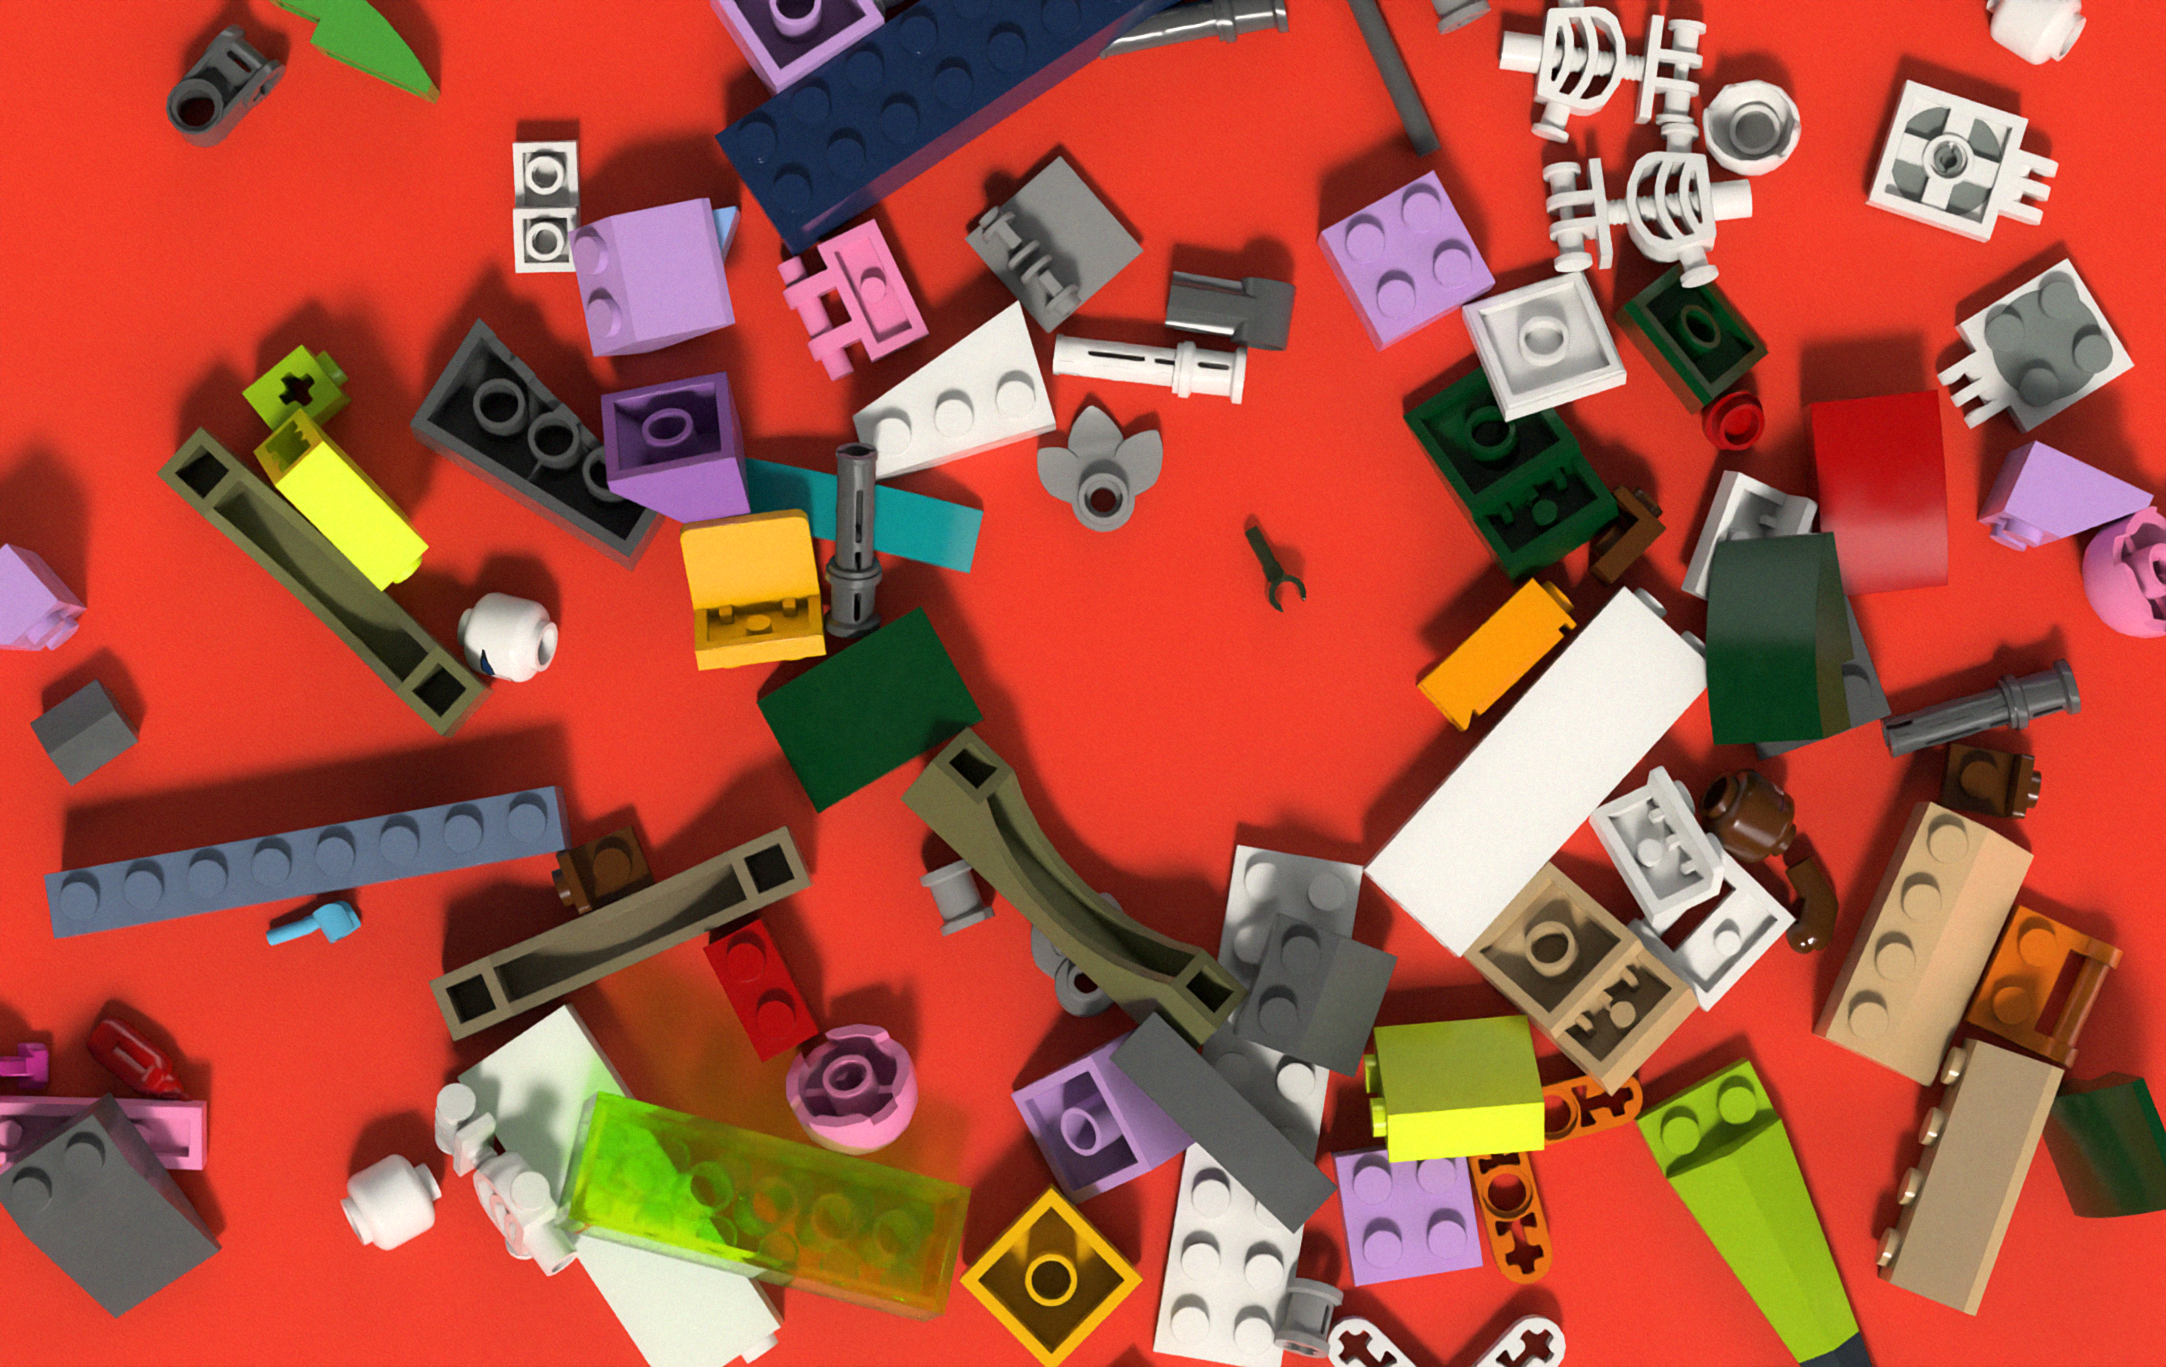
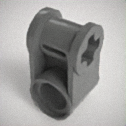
[166,24,286,148]

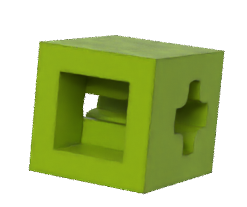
[242,344,352,432]

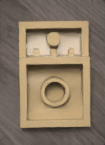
[1462,861,1700,1096]

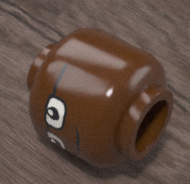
[1699,769,1796,863]

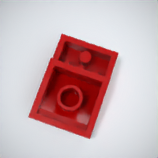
[1802,389,1948,596]

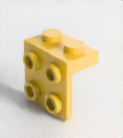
[680,509,826,671]

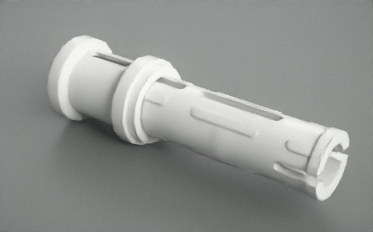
[1053,334,1248,404]

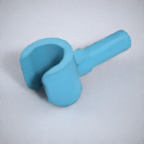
[266,900,361,946]

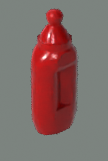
[86,1015,194,1102]

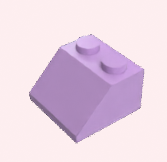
[568,198,735,357]
[1977,440,2154,552]
[0,543,87,651]
[1011,1028,1196,1206]

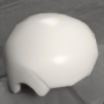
[1702,79,1802,176]

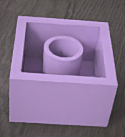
[709,0,885,98]
[1317,170,1496,352]
[1331,1144,1483,1286]

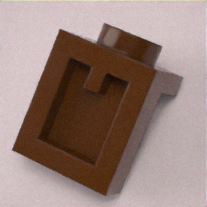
[1588,484,1667,588]
[1937,743,2041,820]
[551,825,657,914]

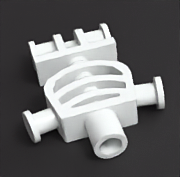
[1498,0,1707,143]
[1542,122,1752,288]
[435,1083,579,1276]

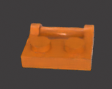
[1963,904,2124,1069]

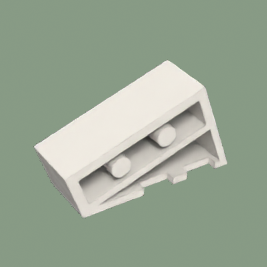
[852,300,1056,484]

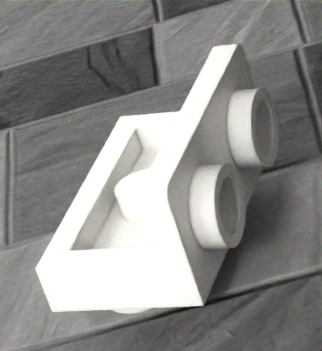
[1681,470,1818,601]
[1589,765,1727,926]

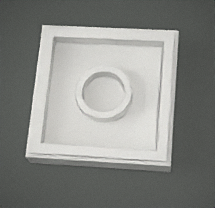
[1462,270,1627,422]

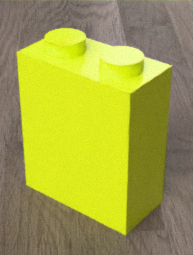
[253,408,429,592]
[1363,1015,1545,1163]

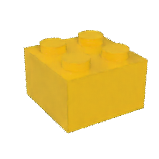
[959,1183,1143,1367]

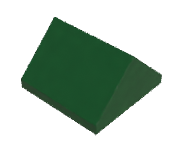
[1612,261,1769,415]

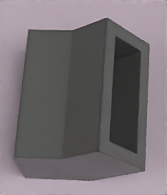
[30,679,139,786]

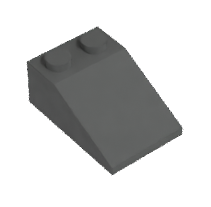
[0,1092,222,1319]

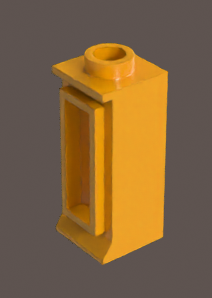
[1416,578,1577,732]

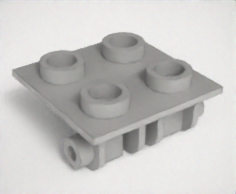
[965,156,1144,334]

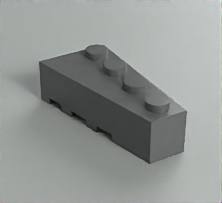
[409,317,666,572]

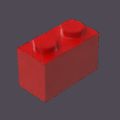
[703,918,824,1063]

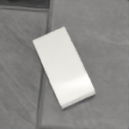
[513,140,581,273]

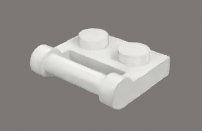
[1626,850,1796,1012]

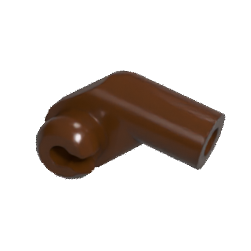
[1784,855,1839,954]

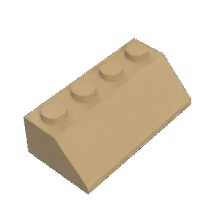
[1812,802,2034,1087]
[1875,1038,2064,1316]

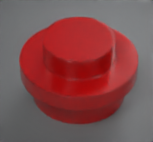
[1702,388,1765,451]

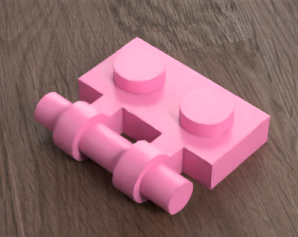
[777,219,929,382]

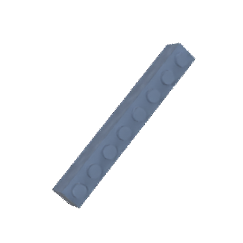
[44,786,573,939]

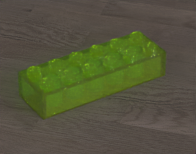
[553,1090,972,1322]

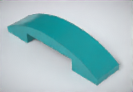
[731,457,984,574]

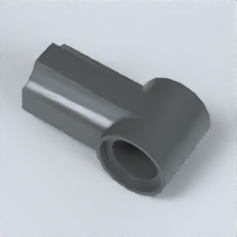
[1165,271,1297,351]

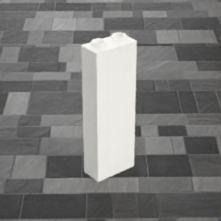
[1363,586,1707,957]
[457,1003,784,1367]

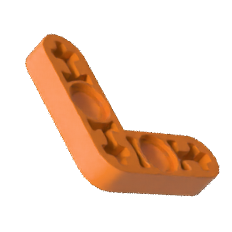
[1466,1073,1643,1284]

